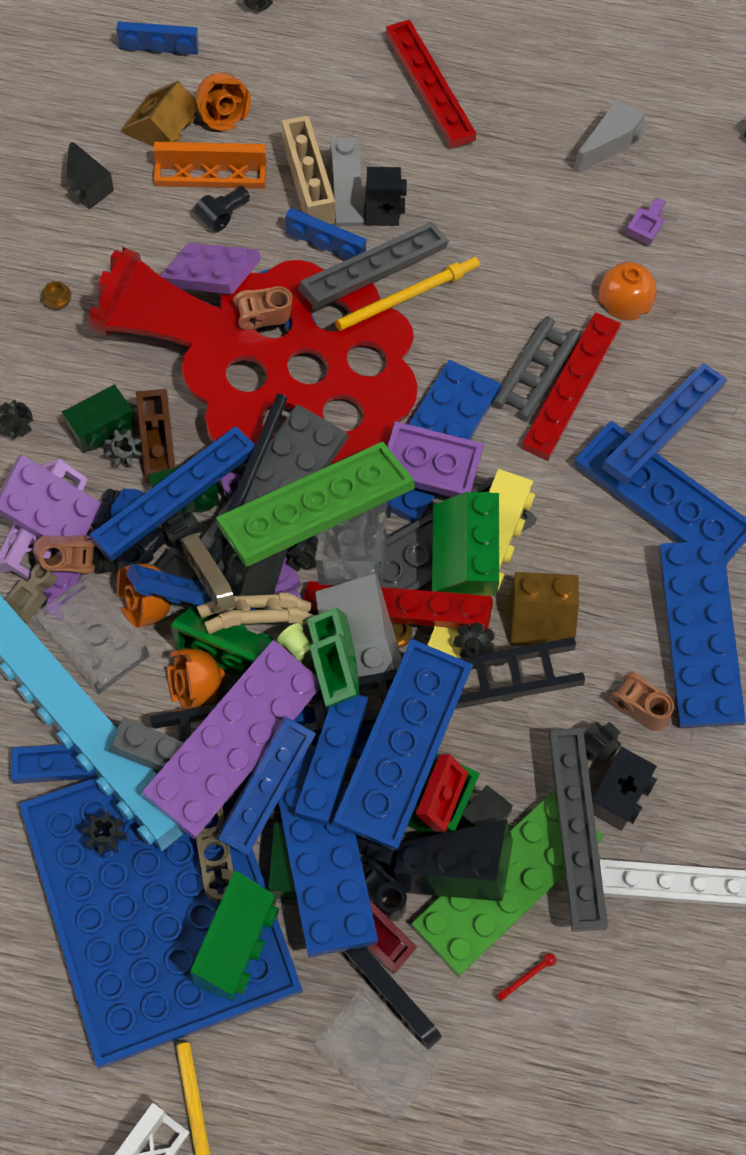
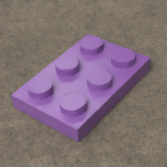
[160,243,261,294]
[388,421,484,497]
[0,454,101,549]

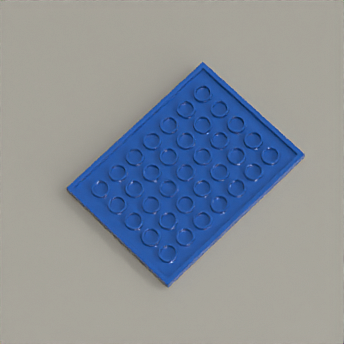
[19,770,303,1069]

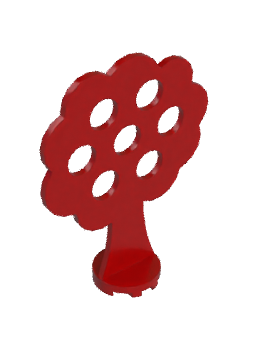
[89,246,418,465]

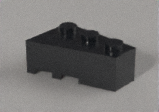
[394,819,513,901]

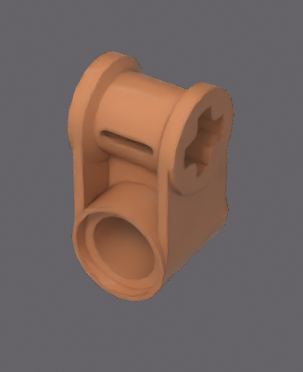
[233,286,292,330]
[33,535,96,573]
[609,672,674,731]

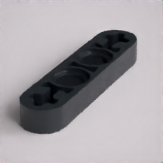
[340,947,442,1050]

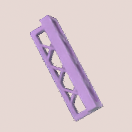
[0,459,88,581]

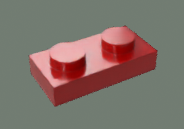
[416,754,468,832]

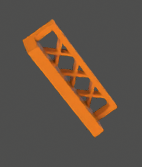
[154,142,266,189]

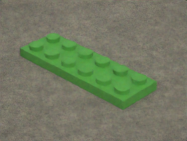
[216,442,415,567]
[411,790,604,978]

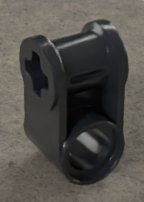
[362,856,407,922]

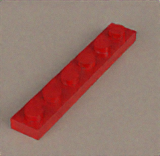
[386,19,477,149]
[521,312,621,461]
[303,581,493,631]

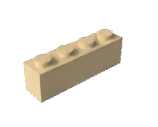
[282,115,335,224]

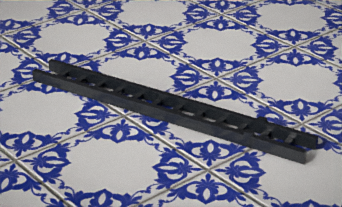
[150,637,585,743]

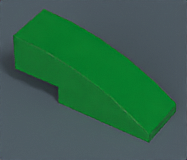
[307,607,359,708]

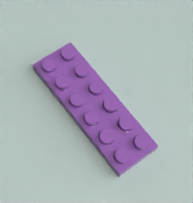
[141,640,321,839]

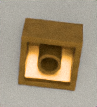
[121,80,197,147]
[511,572,579,646]

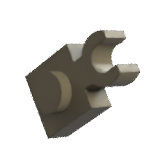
[5,563,58,623]

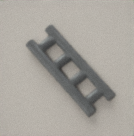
[492,316,581,422]

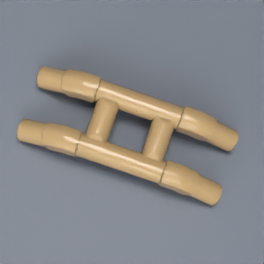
[197,592,315,634]

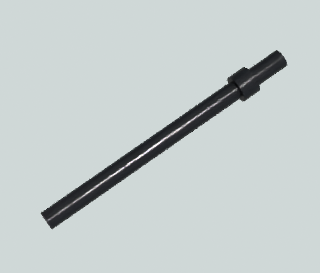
[210,393,288,565]

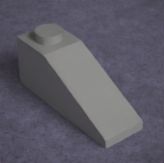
[574,99,646,172]
[330,137,364,227]

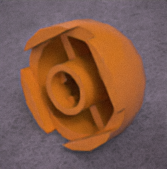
[195,72,251,131]
[598,262,657,321]
[117,564,172,628]
[167,648,225,711]

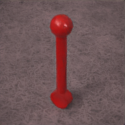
[496,953,556,1002]

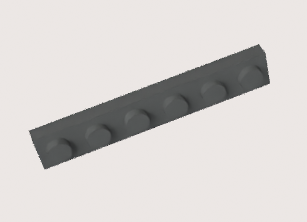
[298,222,449,309]
[109,717,282,823]
[548,728,608,932]

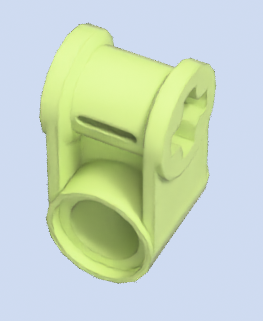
[277,623,315,670]

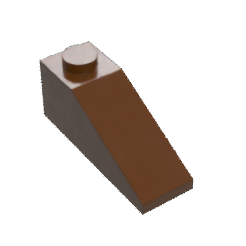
[136,389,176,483]

